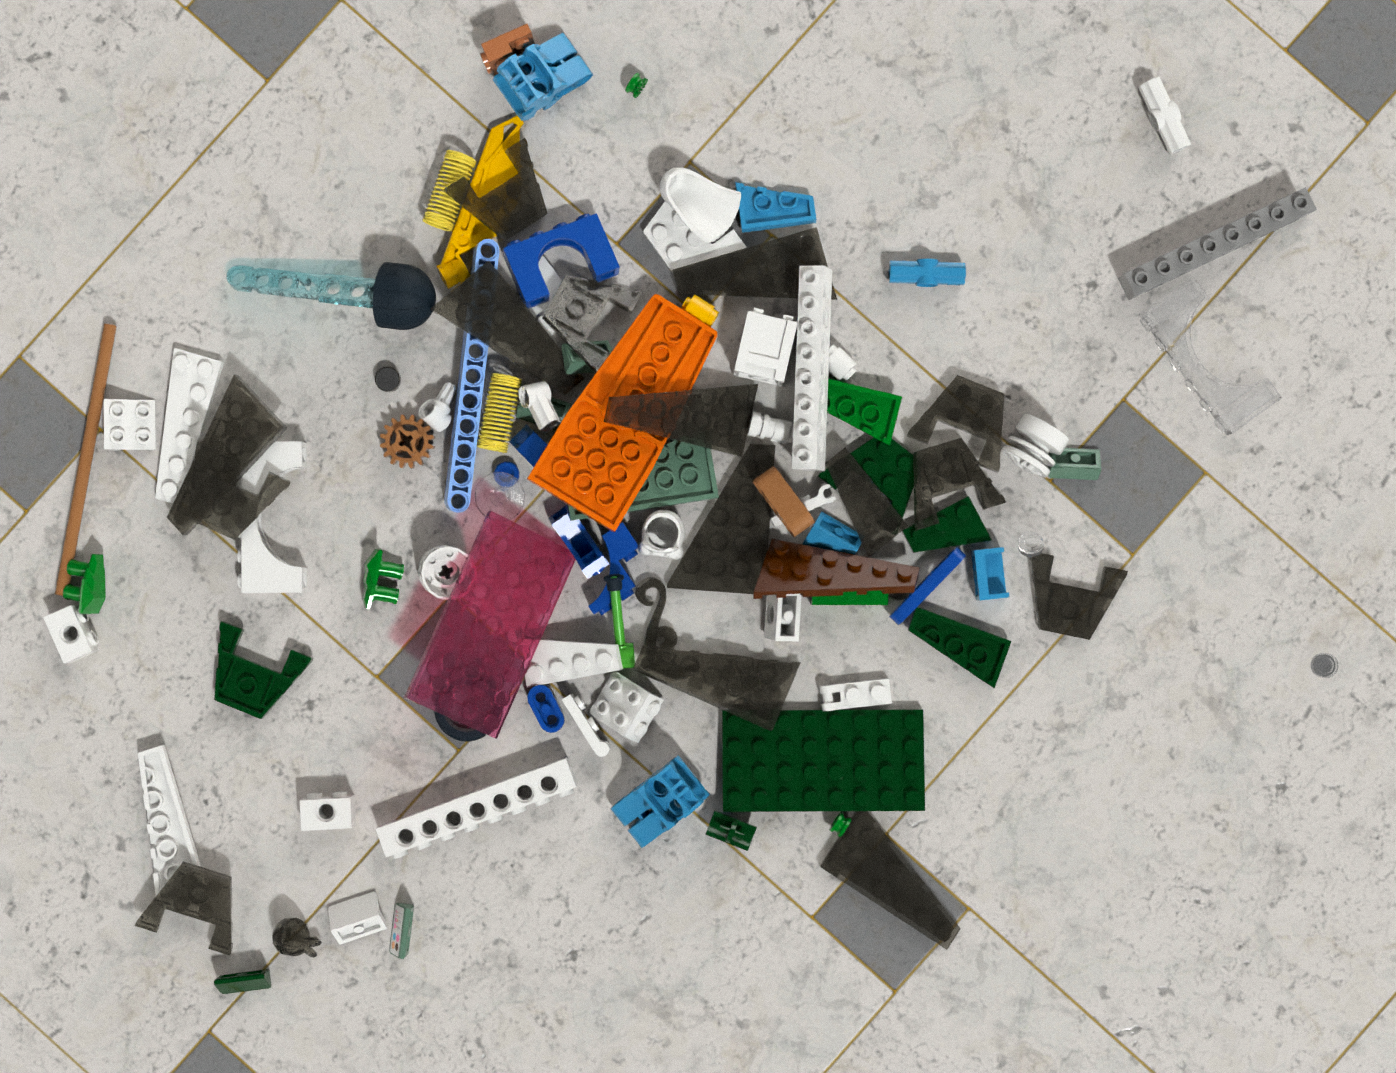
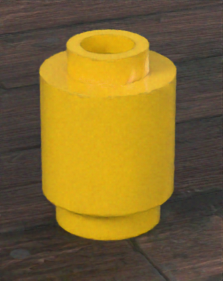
[681,295,719,327]

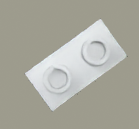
[764,594,802,642]
[43,605,99,664]
[300,791,356,831]

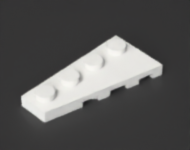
[517,638,623,688]

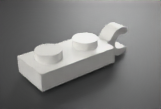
[770,484,836,528]

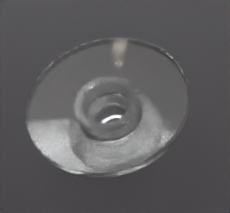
[475,472,525,522]

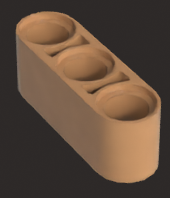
[753,466,815,537]

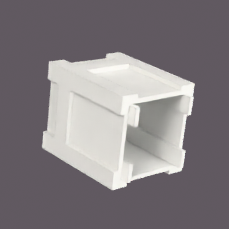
[733,308,798,387]

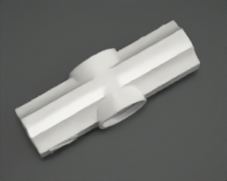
[1138,77,1191,155]

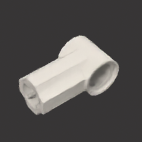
[518,381,561,433]

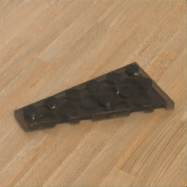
[633,645,801,731]
[820,811,961,950]

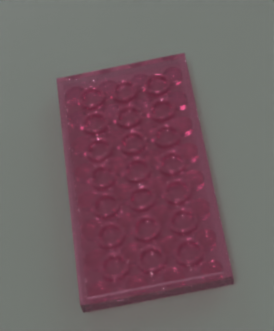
[404,511,576,739]

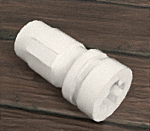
[747,411,794,444]

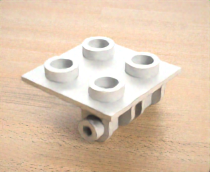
[103,399,156,451]

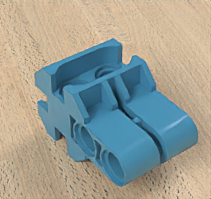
[493,33,593,121]
[610,755,710,848]

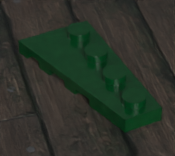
[908,607,1011,689]

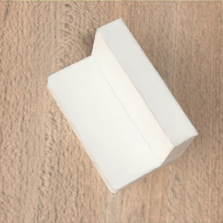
[328,892,387,945]

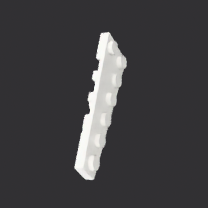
[155,348,224,506]
[138,745,208,905]

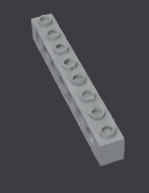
[1118,187,1317,300]

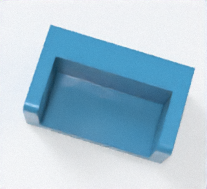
[971,547,1010,601]

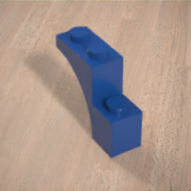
[588,522,639,616]

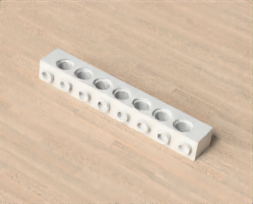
[792,265,832,471]
[376,757,578,859]

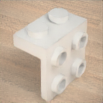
[590,672,664,743]

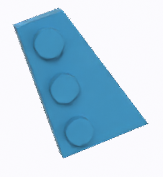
[735,182,817,233]

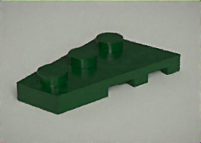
[902,496,992,553]

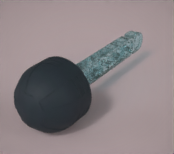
[226,262,436,330]

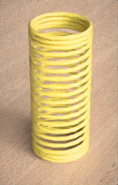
[422,150,477,232]
[477,373,522,453]

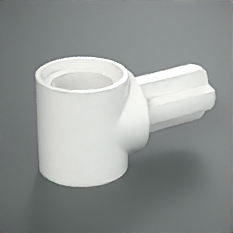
[418,382,457,432]

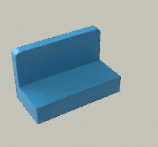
[802,511,865,555]

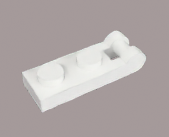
[819,678,892,711]
[562,693,610,757]

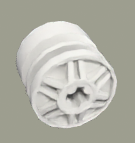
[1001,413,1069,478]
[418,545,475,600]

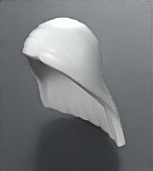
[660,167,741,243]

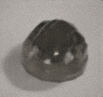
[272,917,322,958]

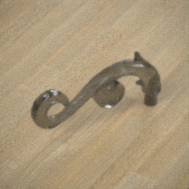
[635,577,699,680]

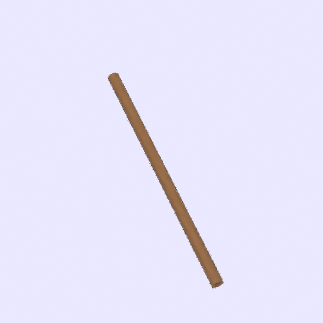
[55,324,117,596]

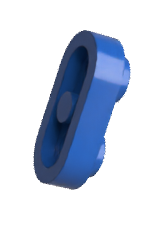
[528,685,565,733]

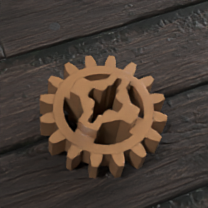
[380,414,435,469]

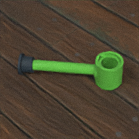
[604,574,635,669]

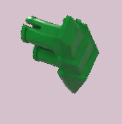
[363,549,404,609]
[63,554,106,614]

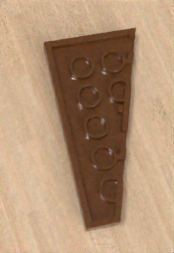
[753,539,920,599]

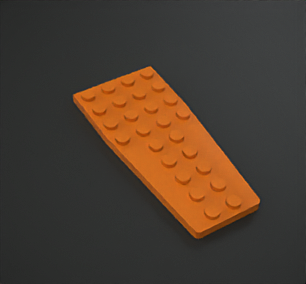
[527,294,717,532]

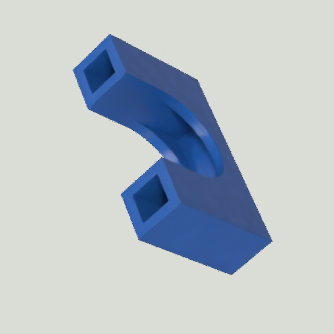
[503,213,620,310]

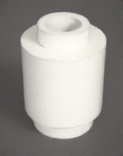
[829,344,857,381]

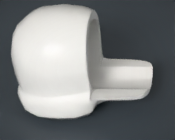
[638,510,685,560]

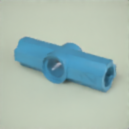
[889,259,966,287]

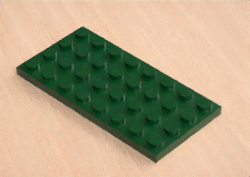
[722,710,925,812]

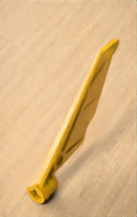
[436,116,523,289]

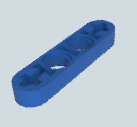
[889,547,966,625]

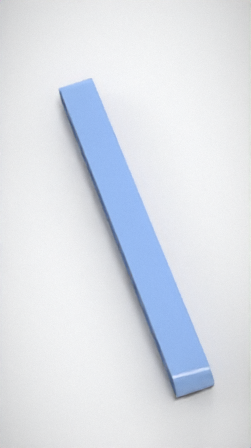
[444,239,499,513]

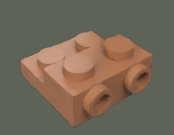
[480,23,535,75]

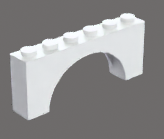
[237,441,307,593]

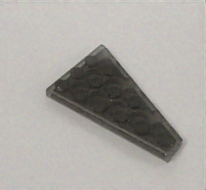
[667,443,775,594]

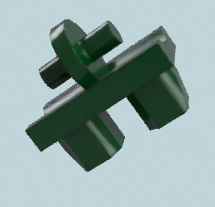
[705,810,757,851]

